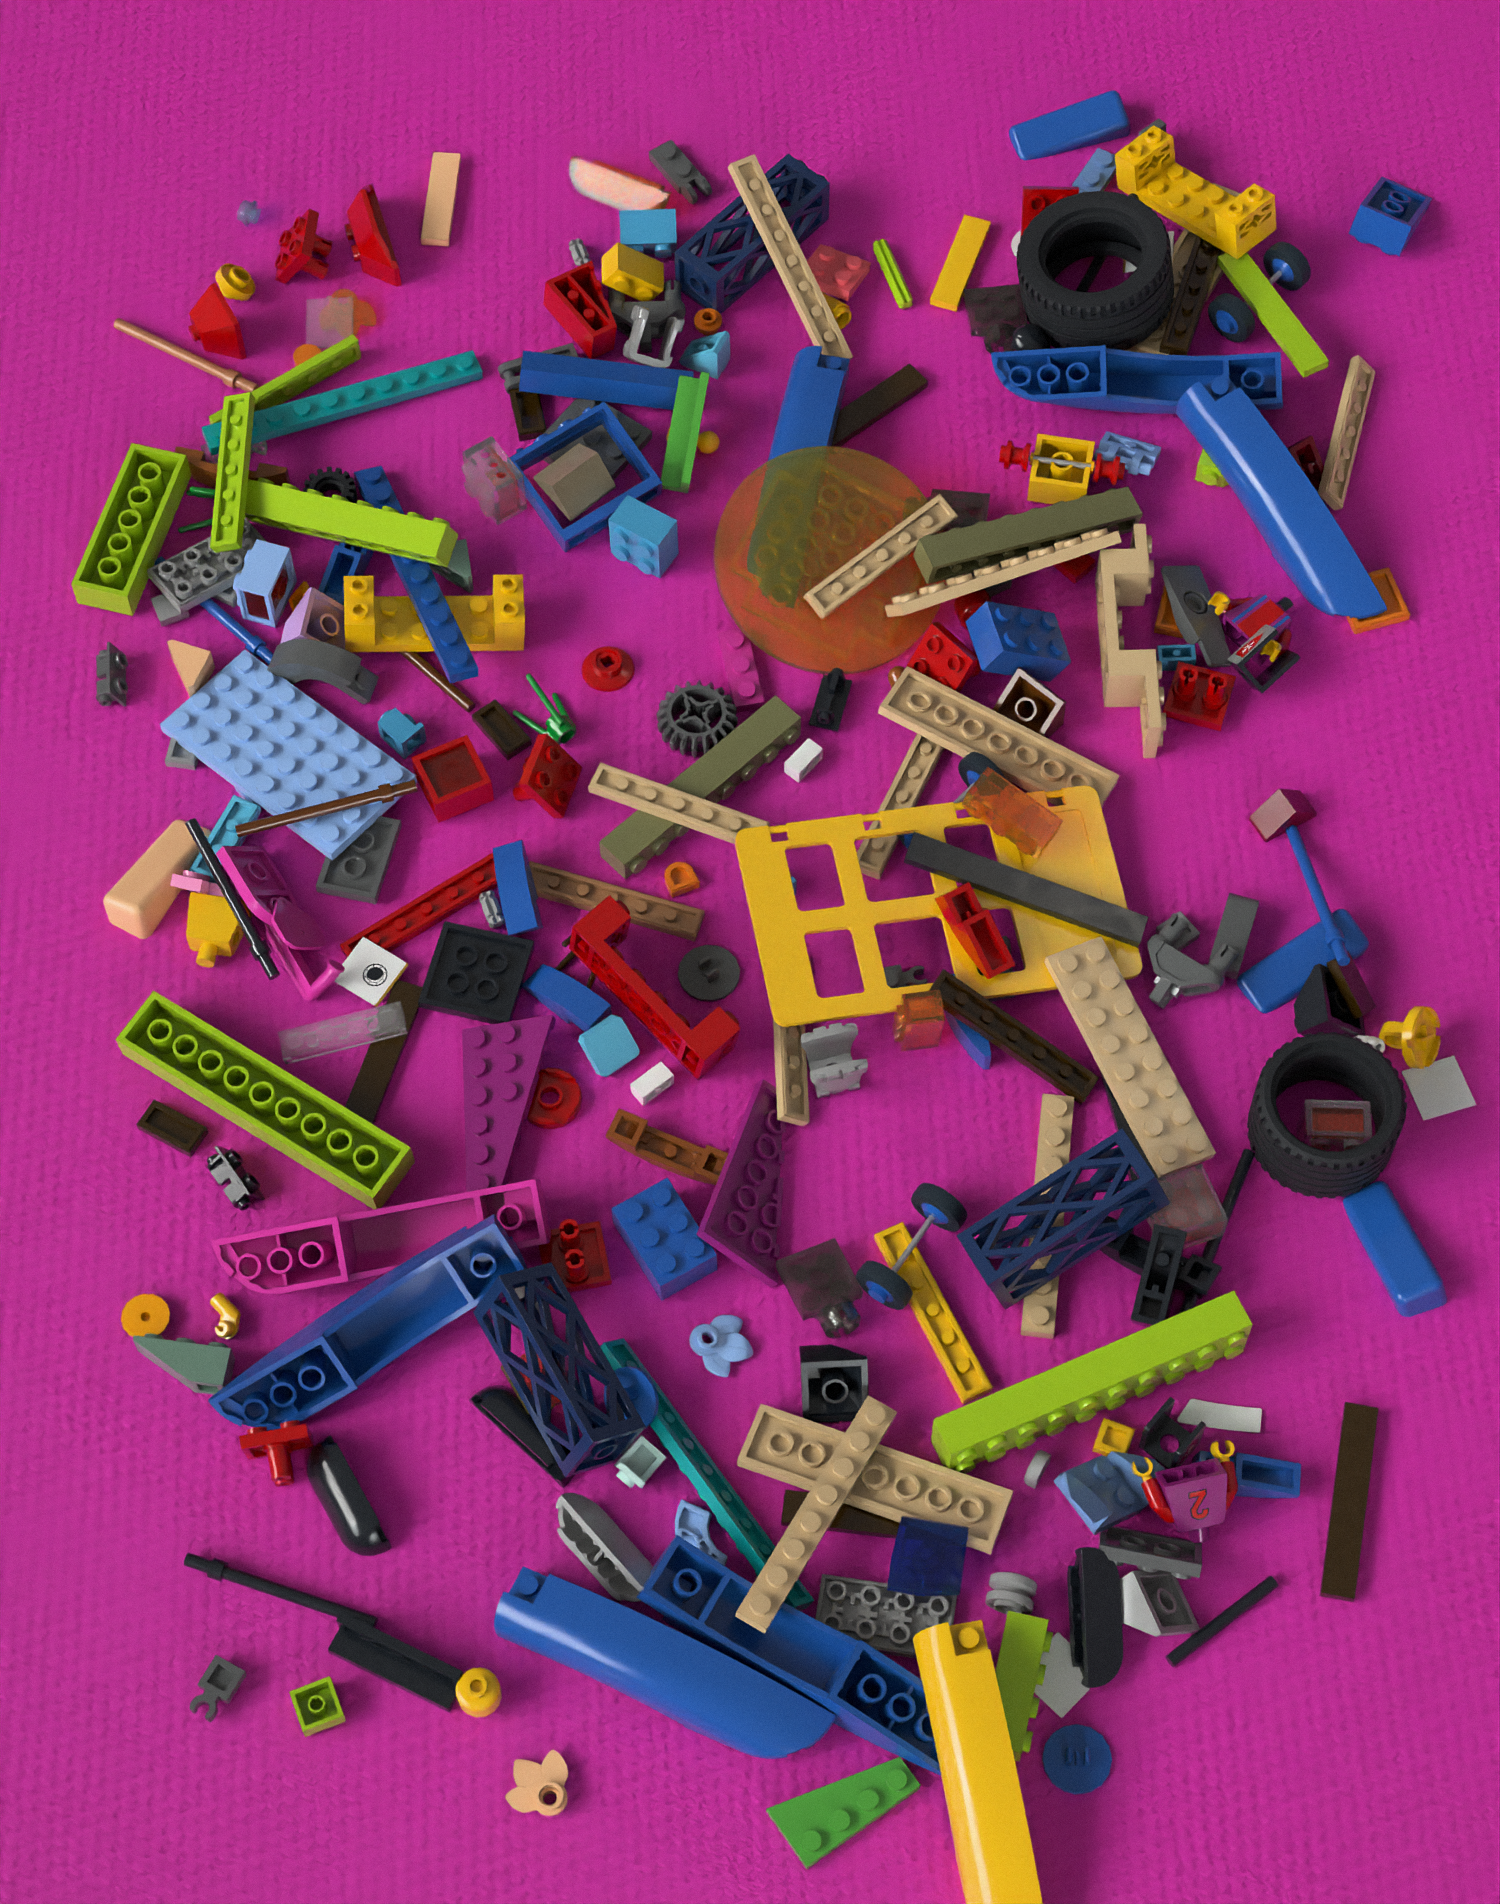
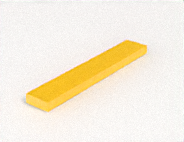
[874,1222,993,1404]

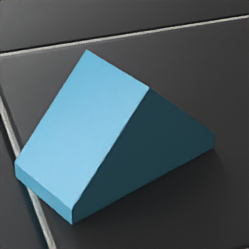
[678,331,730,380]

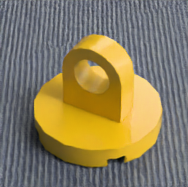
[1379,1006,1441,1069]

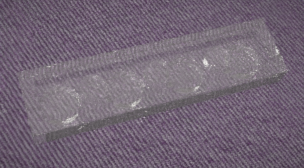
[278,1001,408,1064]

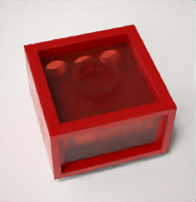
[411,735,494,823]

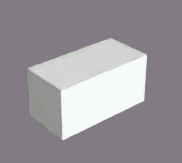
[784,738,823,783]
[630,1061,674,1106]

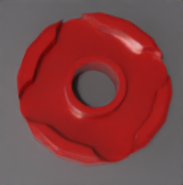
[527,1067,582,1129]

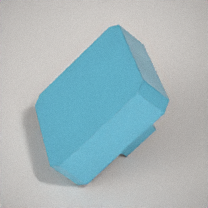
[578,1014,640,1077]

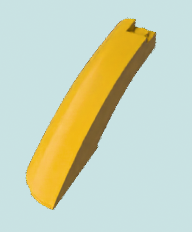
[913,1620,1043,1904]

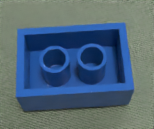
[965,601,1071,682]
[611,1178,718,1301]

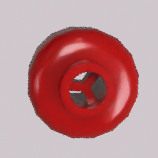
[954,589,992,630]

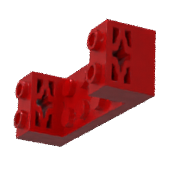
[569,895,741,1080]

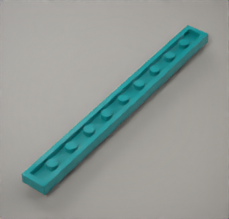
[202,350,483,456]
[600,1338,814,1611]

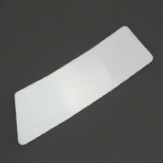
[1177,1399,1262,1433]

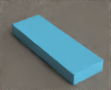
[189,795,262,884]

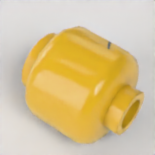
[456,1667,502,1718]

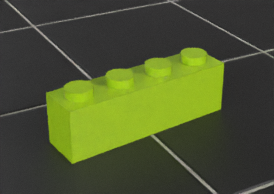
[995,1611,1053,1762]

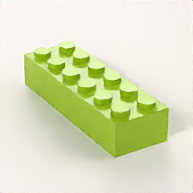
[71,443,191,616]

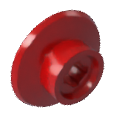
[581,646,635,692]

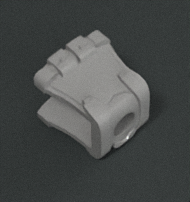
[623,305,685,368]
[801,1023,868,1098]

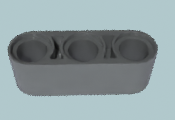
[1208,893,1259,980]

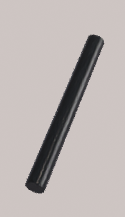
[1165,1576,1278,1667]

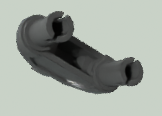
[607,280,686,353]
[1147,913,1239,1009]

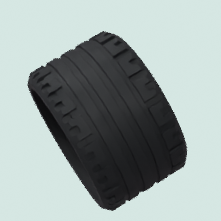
[1247,1032,1407,1199]

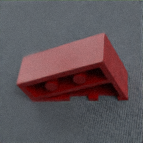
[543,260,617,359]

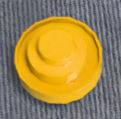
[215,263,256,301]

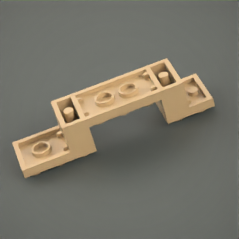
[1095,524,1166,758]

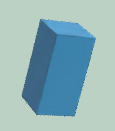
[1156,644,1196,671]

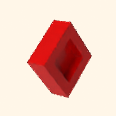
[1054,554,1096,584]

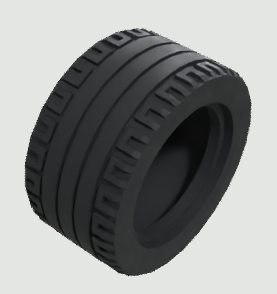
[1017,191,1174,351]

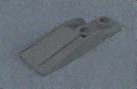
[1161,565,1231,667]

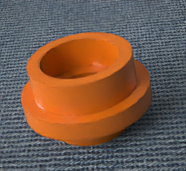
[694,308,722,336]

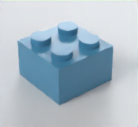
[619,209,677,258]
[608,495,679,578]

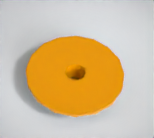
[121,1294,170,1337]

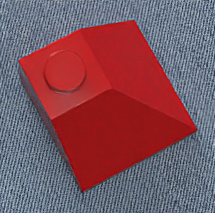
[188,283,247,360]

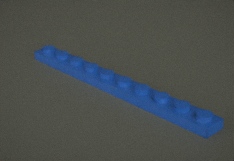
[354,466,479,684]

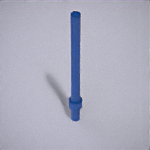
[154,556,274,665]
[1286,825,1350,966]

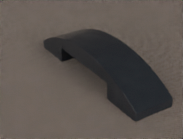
[1099,1216,1222,1295]

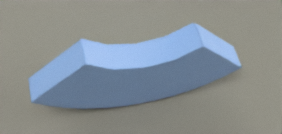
[675,1499,728,1566]

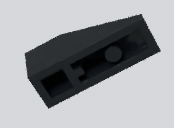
[1130,1224,1187,1327]

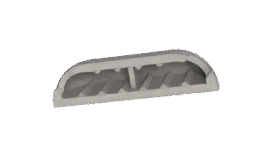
[555,1493,653,1602]

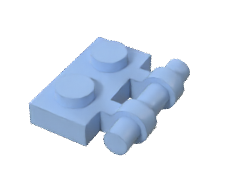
[1093,431,1161,476]

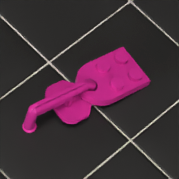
[216,846,345,1001]

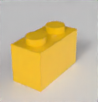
[602,242,664,301]

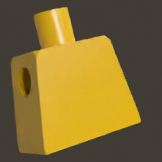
[186,892,252,968]

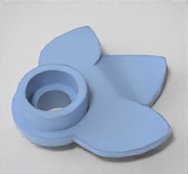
[689,1315,753,1378]

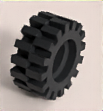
[303,467,358,503]

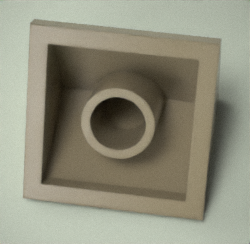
[534,443,616,521]

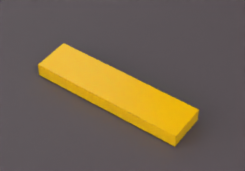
[930,214,991,312]

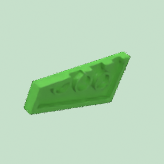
[766,1757,921,1869]

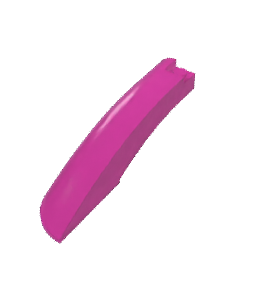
[211,1179,551,1294]

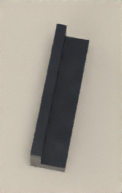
[328,1612,463,1713]

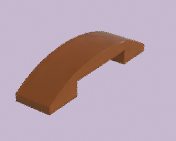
[175,446,291,488]
[606,1108,728,1185]

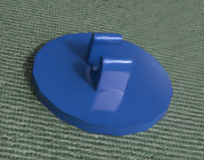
[604,1366,659,1430]
[1042,1724,1112,1795]

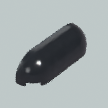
[469,1385,574,1488]
[307,1435,392,1556]
[1067,1547,1123,1688]

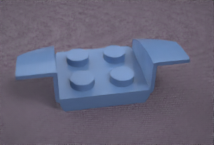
[1054,1451,1165,1535]

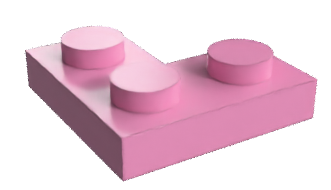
[170,870,243,900]

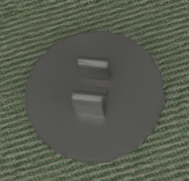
[678,945,740,1002]

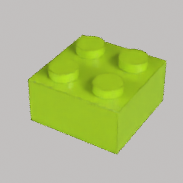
[289,1676,346,1737]

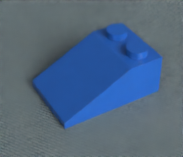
[1348,177,1432,256]

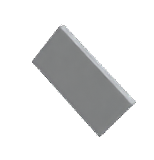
[147,518,267,614]
[816,1574,957,1659]

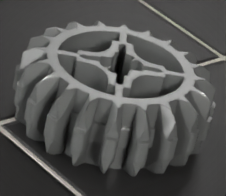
[656,679,738,758]

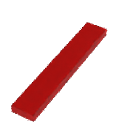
[340,853,498,957]

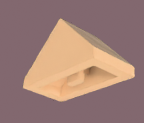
[167,639,215,697]

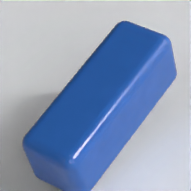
[1009,90,1131,160]
[1237,909,1369,1013]
[1343,1181,1447,1317]

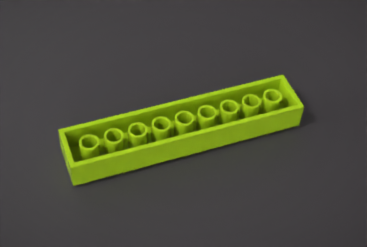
[115,991,415,1209]
[931,1291,1253,1474]

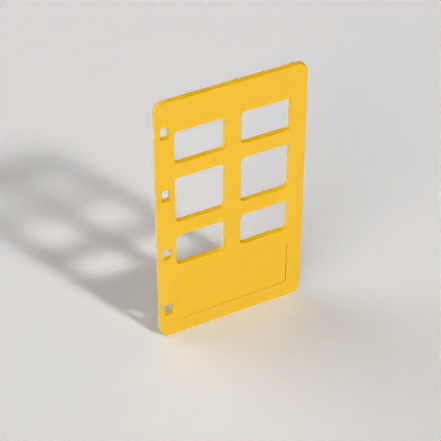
[735,785,1142,1027]

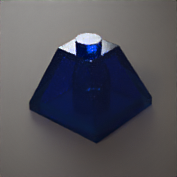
[887,1516,969,1596]

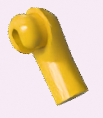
[210,1292,241,1339]

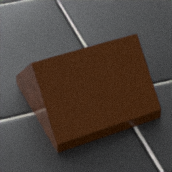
[992,667,1066,738]

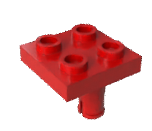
[1020,186,1079,238]
[275,208,333,284]
[906,621,980,693]
[1163,661,1236,731]
[513,734,583,819]
[538,1219,612,1295]
[239,1420,314,1487]

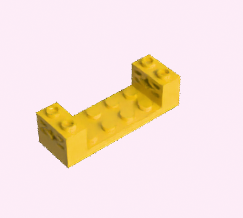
[1114,125,1277,260]
[344,574,525,652]

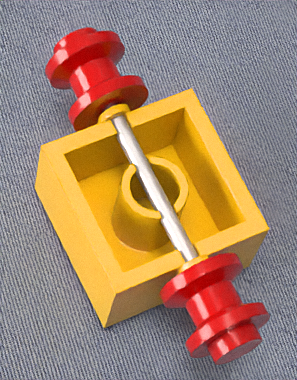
[999,433,1126,504]

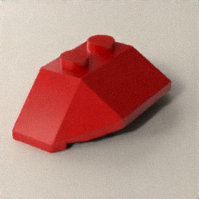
[344,183,402,287]

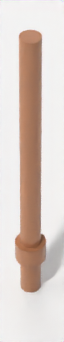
[113,318,259,392]

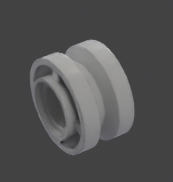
[985,1572,1037,1615]

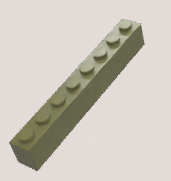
[913,486,1143,584]
[599,695,801,880]

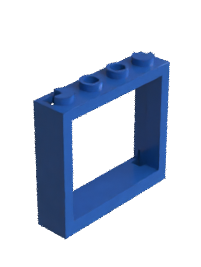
[507,401,662,552]

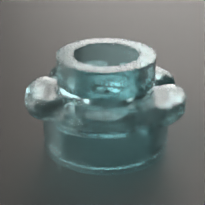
[237,200,261,227]

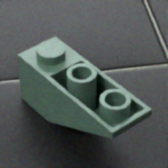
[133,1333,235,1395]

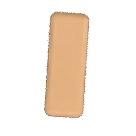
[103,819,211,939]

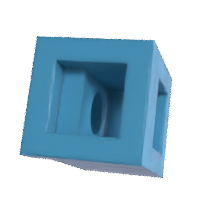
[377,708,427,759]

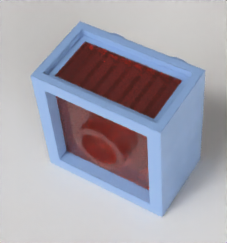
[233,539,297,628]

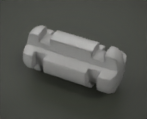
[569,238,591,266]
[479,890,505,929]

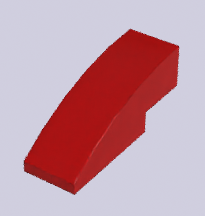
[934,882,1015,979]

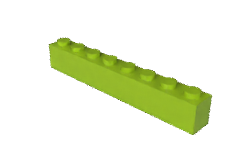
[245,477,459,567]

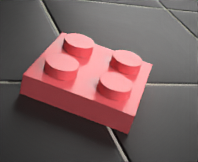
[807,244,871,301]

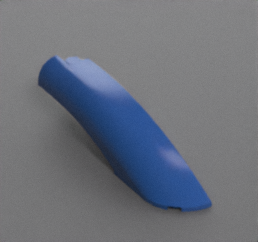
[991,345,1283,414]
[747,346,850,609]
[1176,373,1387,619]
[208,1214,527,1431]
[636,1535,941,1775]
[494,1567,837,1759]

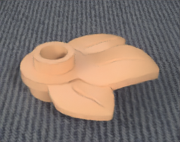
[505,1750,569,1816]

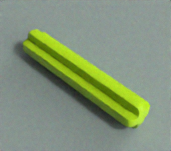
[873,239,913,309]

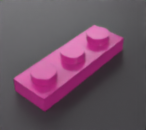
[718,627,764,713]

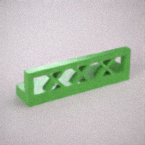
[661,372,710,493]

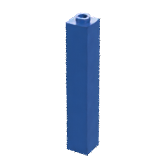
[519,351,694,410]

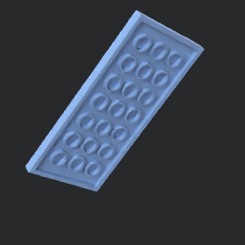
[160,650,417,861]

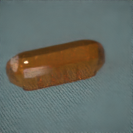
[569,156,672,210]

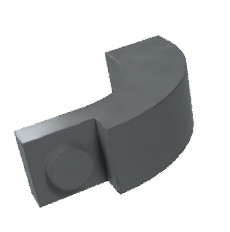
[267,639,379,704]

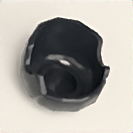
[1010,324,1050,351]

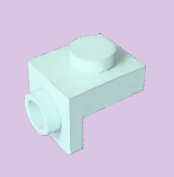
[614,1435,666,1489]

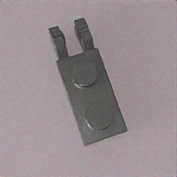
[649,140,713,204]

